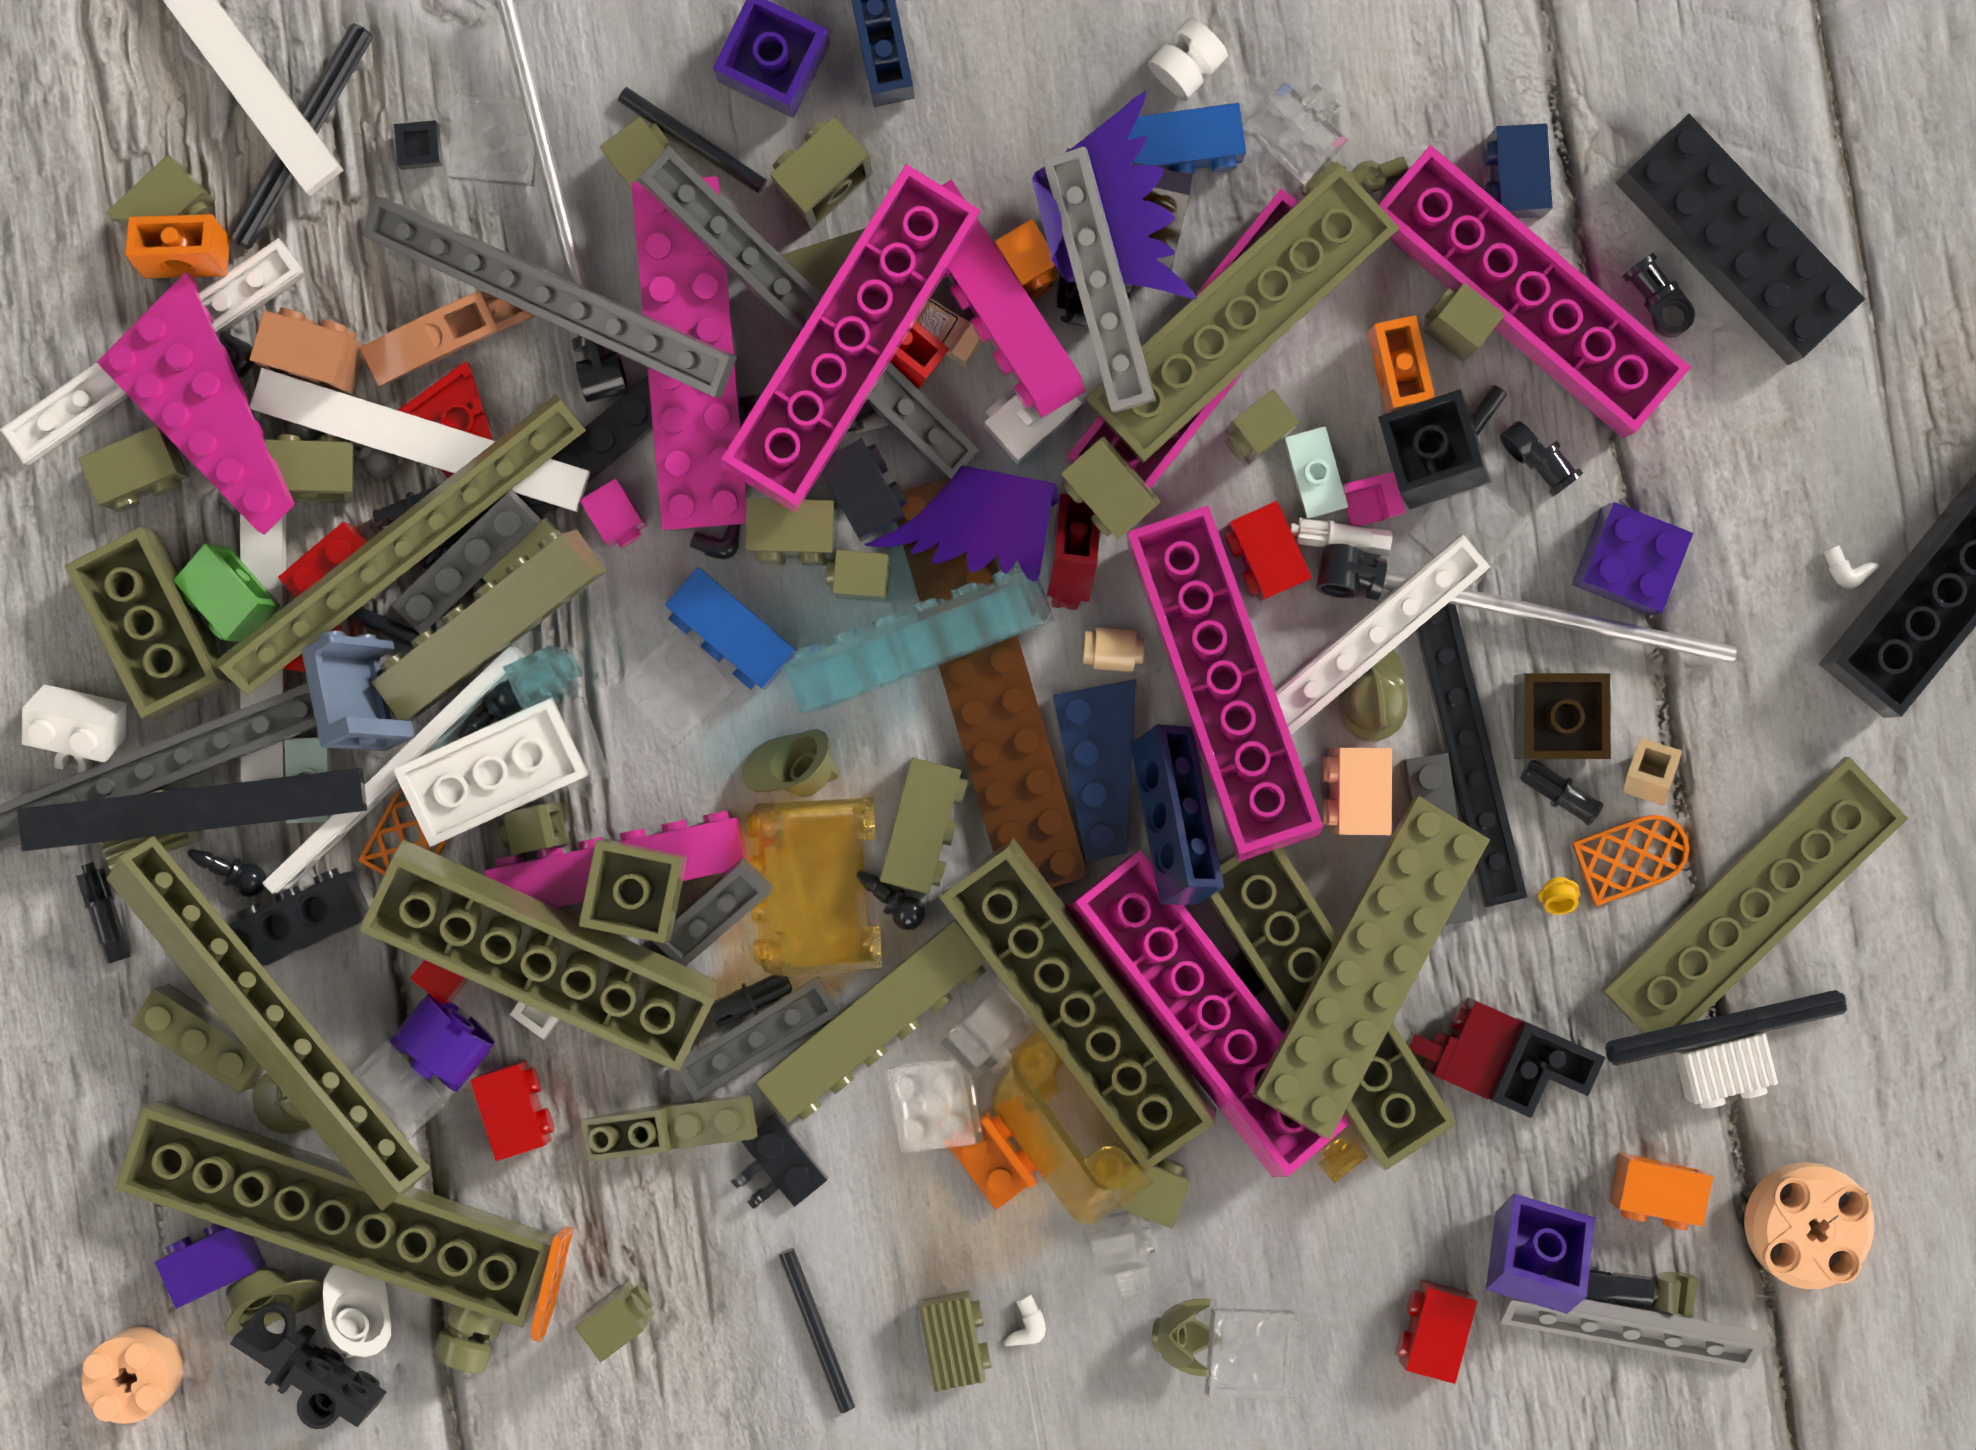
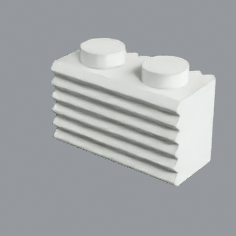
[1673,1033,1778,1109]

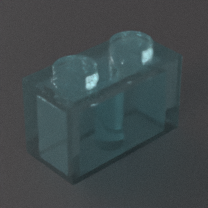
[503,645,583,707]

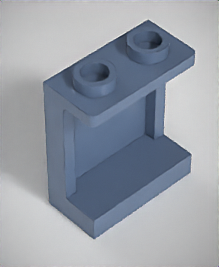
[301,631,415,751]

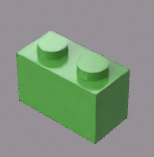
[173,544,281,641]

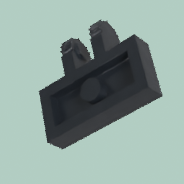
[731,1112,828,1209]

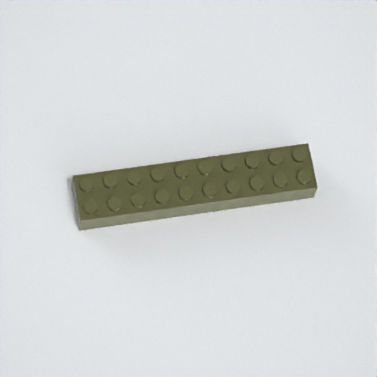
[114,1101,555,1328]

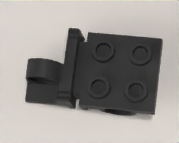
[230,1302,387,1429]

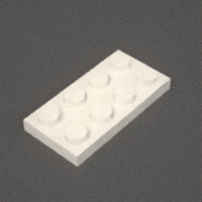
[393,697,588,847]

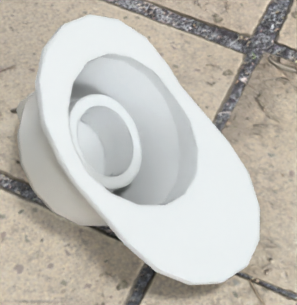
[322,1264,391,1358]

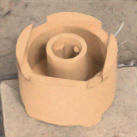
[81,1326,184,1424]

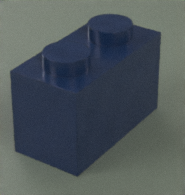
[1483,123,1553,219]

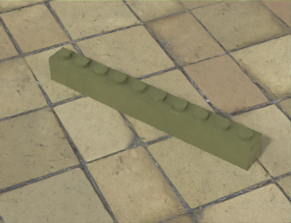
[106,836,431,1211]

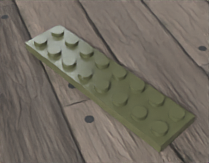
[1085,165,1399,463]
[1600,757,1908,1033]
[1251,796,1490,1139]

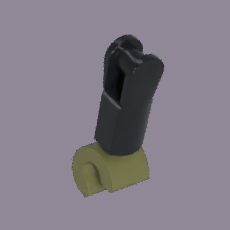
[1586,1269,1697,1317]

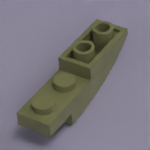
[580,1094,758,1162]

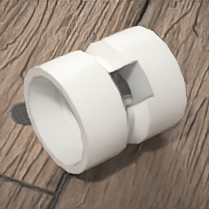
[1148,18,1228,101]

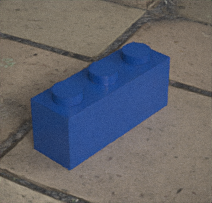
[1128,103,1246,175]
[665,567,798,690]

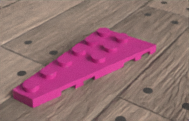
[97,272,295,535]

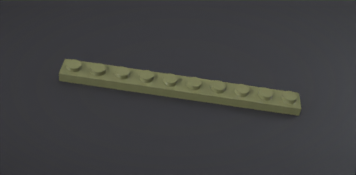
[216,394,586,696]

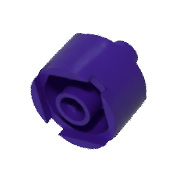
[389,994,495,1092]

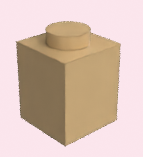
[1623,737,1682,806]

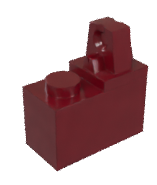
[1047,493,1100,610]
[1406,997,1523,1100]

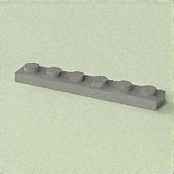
[1043,147,1156,413]
[1500,1296,1765,1369]

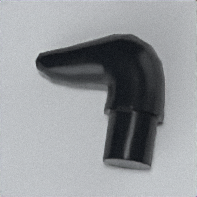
[220,331,254,378]
[690,525,741,560]

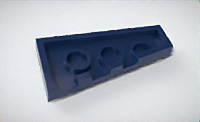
[1053,679,1136,861]

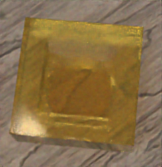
[1319,1137,1368,1183]

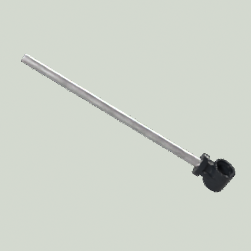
[496,0,629,403]
[1316,544,1737,663]

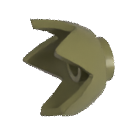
[1152,1298,1221,1377]

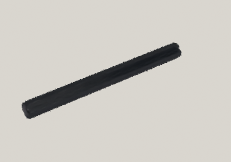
[229,23,373,249]
[1605,990,1847,1066]

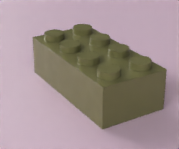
[64,527,233,720]

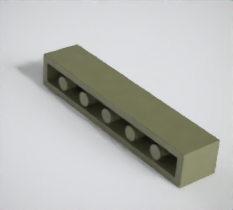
[371,529,607,721]
[756,919,987,1123]

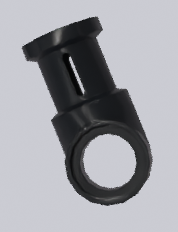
[1622,253,1695,338]
[1500,421,1583,497]

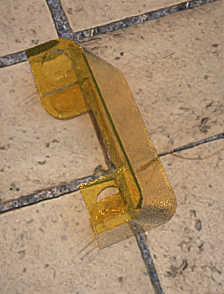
[746,797,882,977]

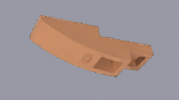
[360,290,536,387]

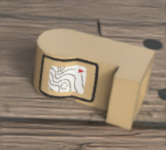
[916,298,982,368]

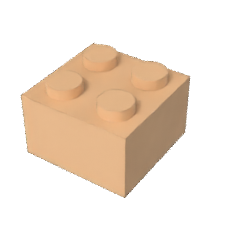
[1321,748,1392,835]

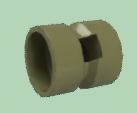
[432,1304,504,1374]

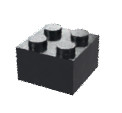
[1378,389,1492,510]

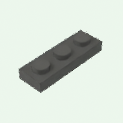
[653,857,773,966]

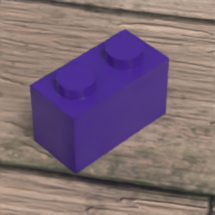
[154,1223,265,1309]

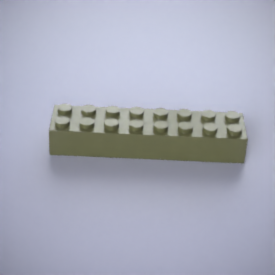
[939,837,1217,1171]
[359,839,718,1072]
[1207,848,1457,1171]

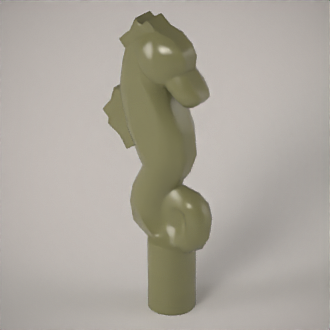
[1300,156,1408,196]

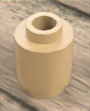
[1083,627,1144,672]

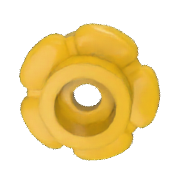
[1538,877,1580,915]

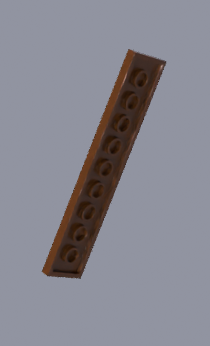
[896,478,1088,888]

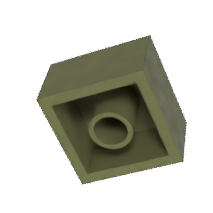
[770,116,873,230]
[745,498,839,566]
[579,839,688,943]

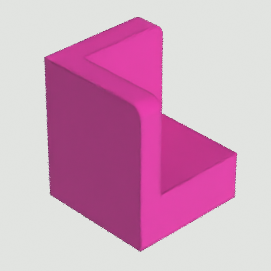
[1342,472,1406,526]

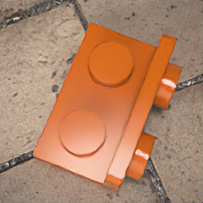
[945,1110,1038,1210]

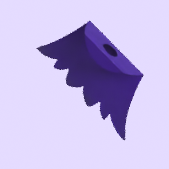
[1032,91,1197,299]
[864,465,1060,583]

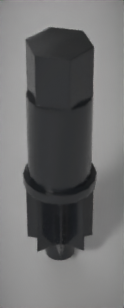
[76,862,131,964]

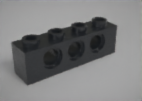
[228,868,369,967]

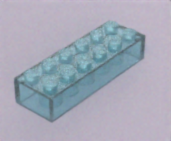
[783,567,1055,713]

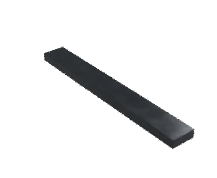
[1416,603,1527,907]
[17,768,368,852]

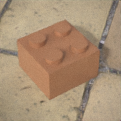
[249,307,365,396]

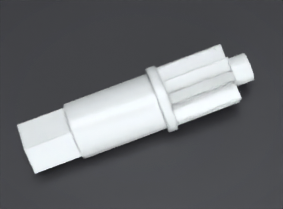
[1289,518,1393,556]

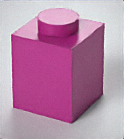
[579,478,648,548]

